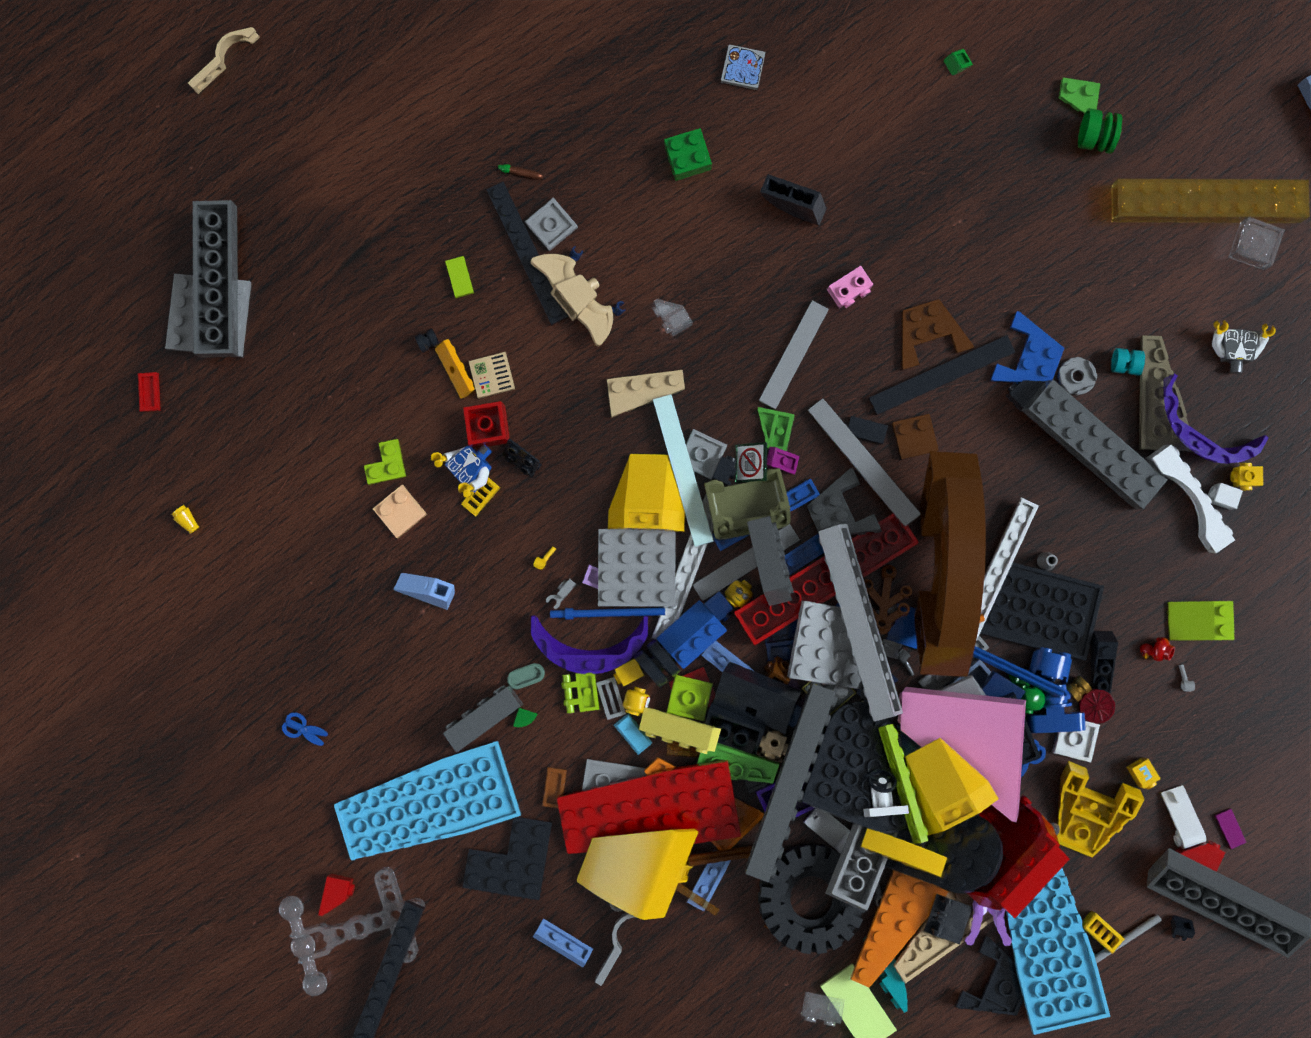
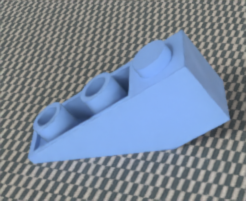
[394,573,455,610]

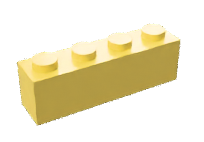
[639,707,721,754]

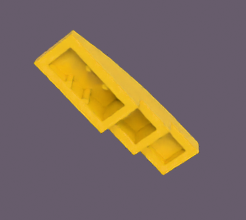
[861,828,947,877]

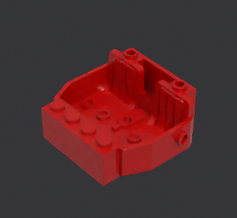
[967,795,1069,918]

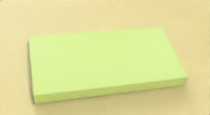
[820,963,897,1038]

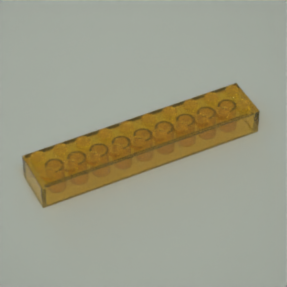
[1112,179,1310,223]

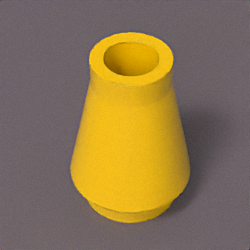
[171,505,199,534]

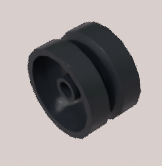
[633,639,681,689]

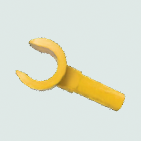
[533,546,556,569]

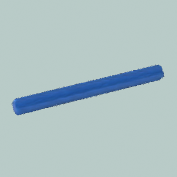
[973,646,1064,698]

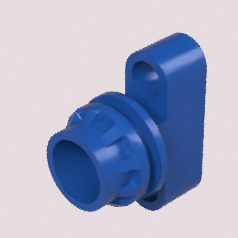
[1027,683,1086,733]

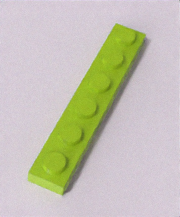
[878,724,928,844]

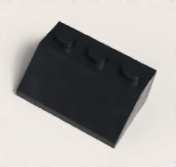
[705,699,766,755]

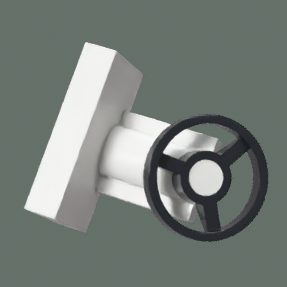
[863,769,909,817]

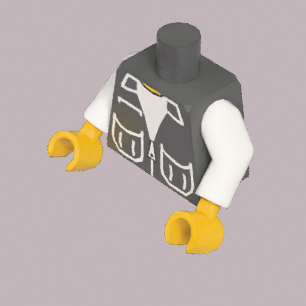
[1212,320,1276,374]

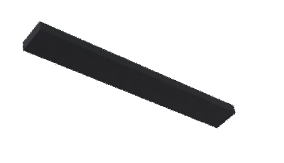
[869,335,1015,415]

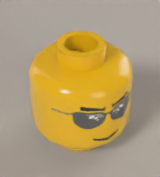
[725,580,753,608]

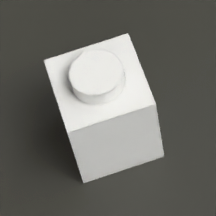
[1208,483,1243,510]

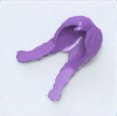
[965,900,1012,946]

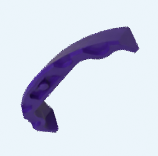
[1163,374,1268,464]
[531,616,648,674]

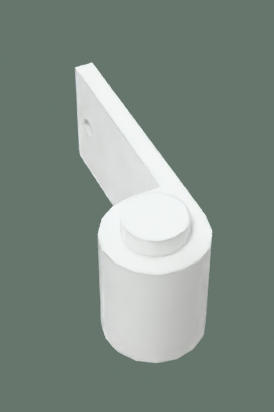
[1161,785,1206,849]
[804,808,850,853]

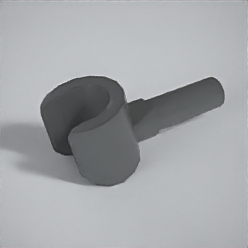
[898,649,914,676]

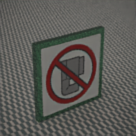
[735,442,767,483]

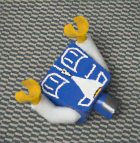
[431,444,492,497]

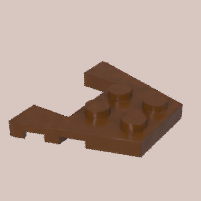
[901,299,974,371]

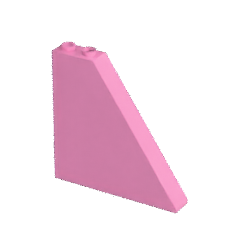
[898,687,1026,822]

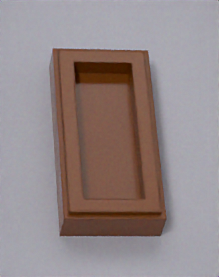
[542,767,567,808]

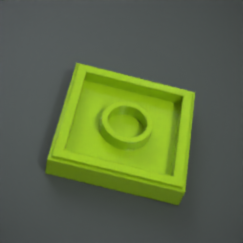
[666,675,713,721]

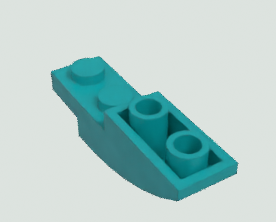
[863,936,908,1013]

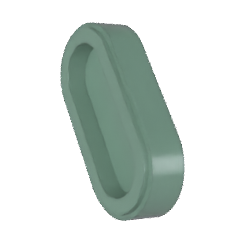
[507,663,545,689]

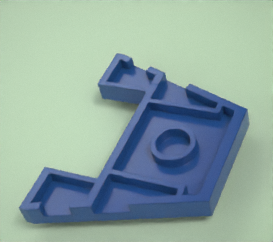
[990,311,1064,383]

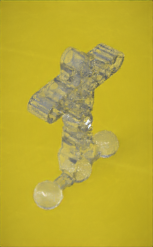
[279,867,425,996]

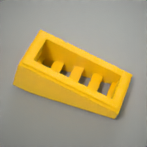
[461,477,500,517]
[1082,911,1125,954]

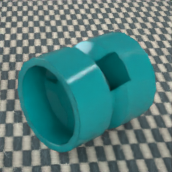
[1111,348,1145,375]

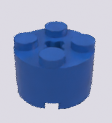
[1029,647,1072,683]

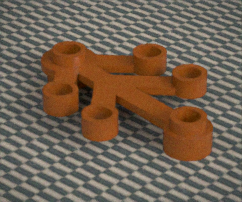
[864,565,912,635]

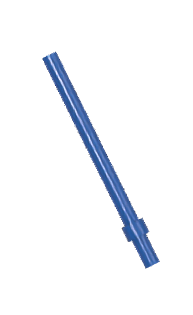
[550,608,666,620]

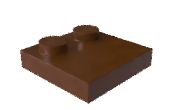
[892,414,939,460]

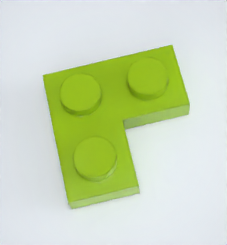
[364,439,406,485]

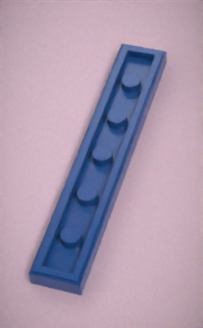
[711,479,820,551]

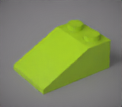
[1168,601,1234,640]

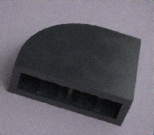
[760,174,827,226]

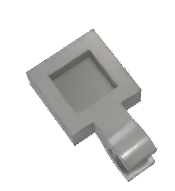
[546,579,576,609]

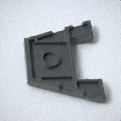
[807,467,882,535]

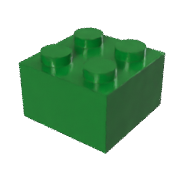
[664,128,712,181]

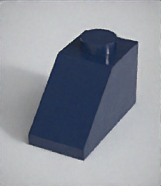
[704,591,733,622]

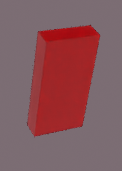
[138,372,161,412]

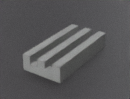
[596,677,626,720]

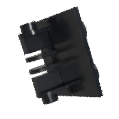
[502,438,542,478]
[924,894,972,945]

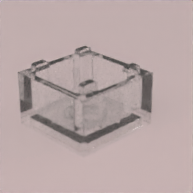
[1229,217,1285,270]

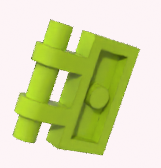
[561,673,599,713]

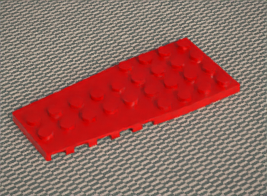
[557,759,741,854]

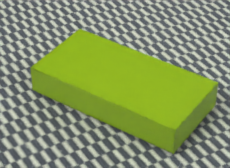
[445,256,474,298]

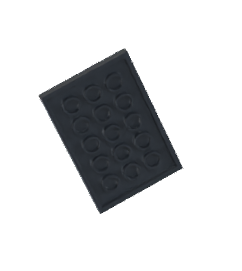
[980,557,1104,661]

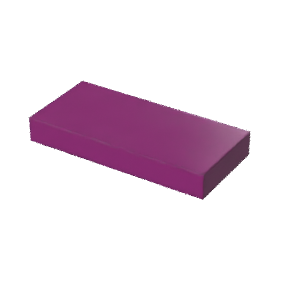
[1215,808,1247,849]

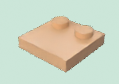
[373,485,427,538]

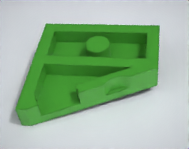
[1059,78,1100,114]
[758,407,795,451]

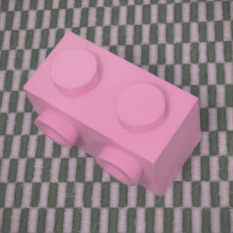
[827,266,873,309]

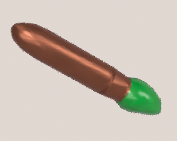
[498,164,543,179]

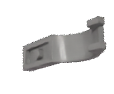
[595,912,637,986]

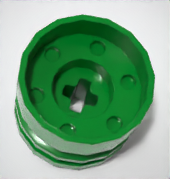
[1078,108,1122,154]

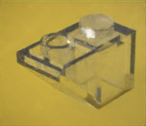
[652,299,693,337]

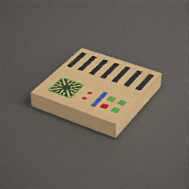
[469,352,515,399]

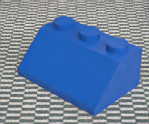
[656,600,727,669]

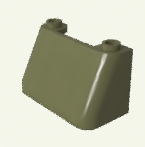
[704,468,791,540]

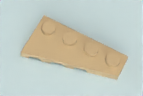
[607,370,685,417]

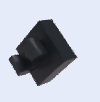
[1171,915,1195,941]

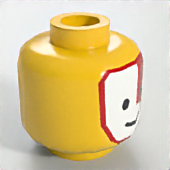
[623,687,650,716]

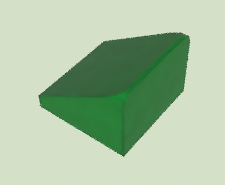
[944,49,973,76]

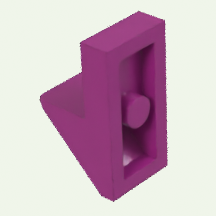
[766,446,799,475]

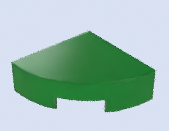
[513,708,538,727]

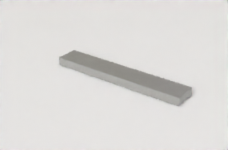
[759,300,829,410]
[693,524,800,601]

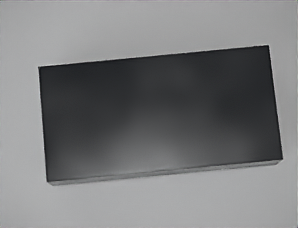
[848,416,888,445]

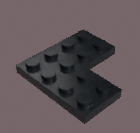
[463,816,552,900]

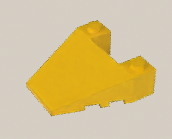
[1056,761,1144,858]

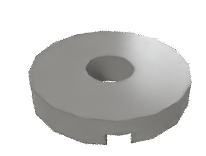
[1057,357,1097,396]

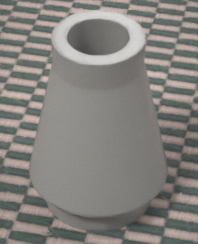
[1037,552,1058,571]

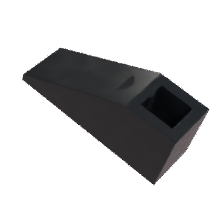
[1091,631,1118,693]

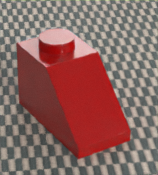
[1175,840,1226,872]
[318,874,355,916]

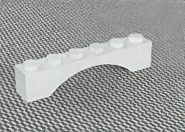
[1146,445,1235,553]

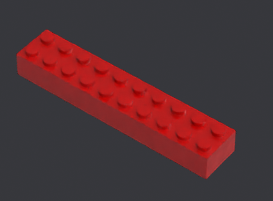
[733,513,919,645]

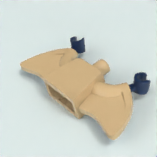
[530,246,626,346]

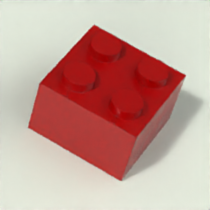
[463,401,510,449]

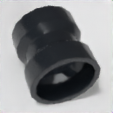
[414,328,439,353]

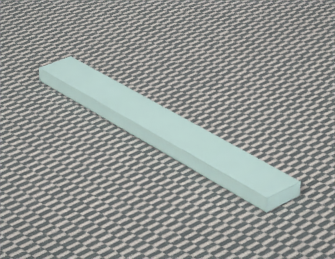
[653,395,713,547]

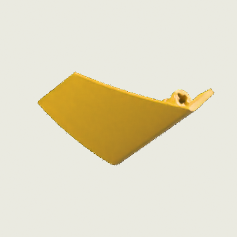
[577,829,698,920]

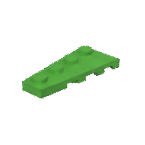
[697,743,779,783]

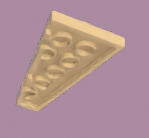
[893,890,994,983]

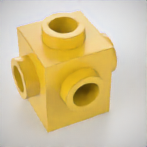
[1231,463,1263,491]

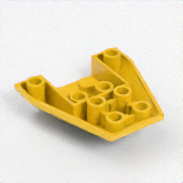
[608,454,685,532]
[905,738,999,836]

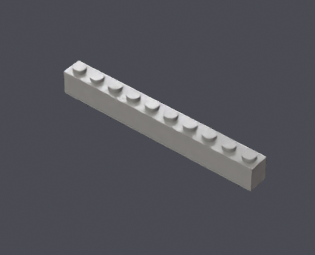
[818,524,903,721]

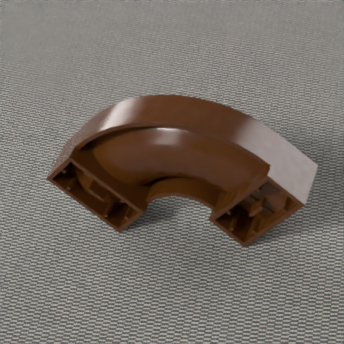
[914,451,986,677]

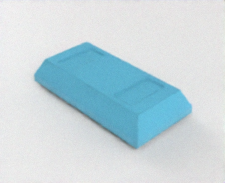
[614,713,653,755]

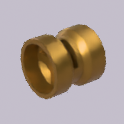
[1066,675,1092,702]

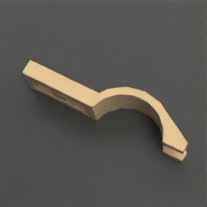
[188,27,260,94]

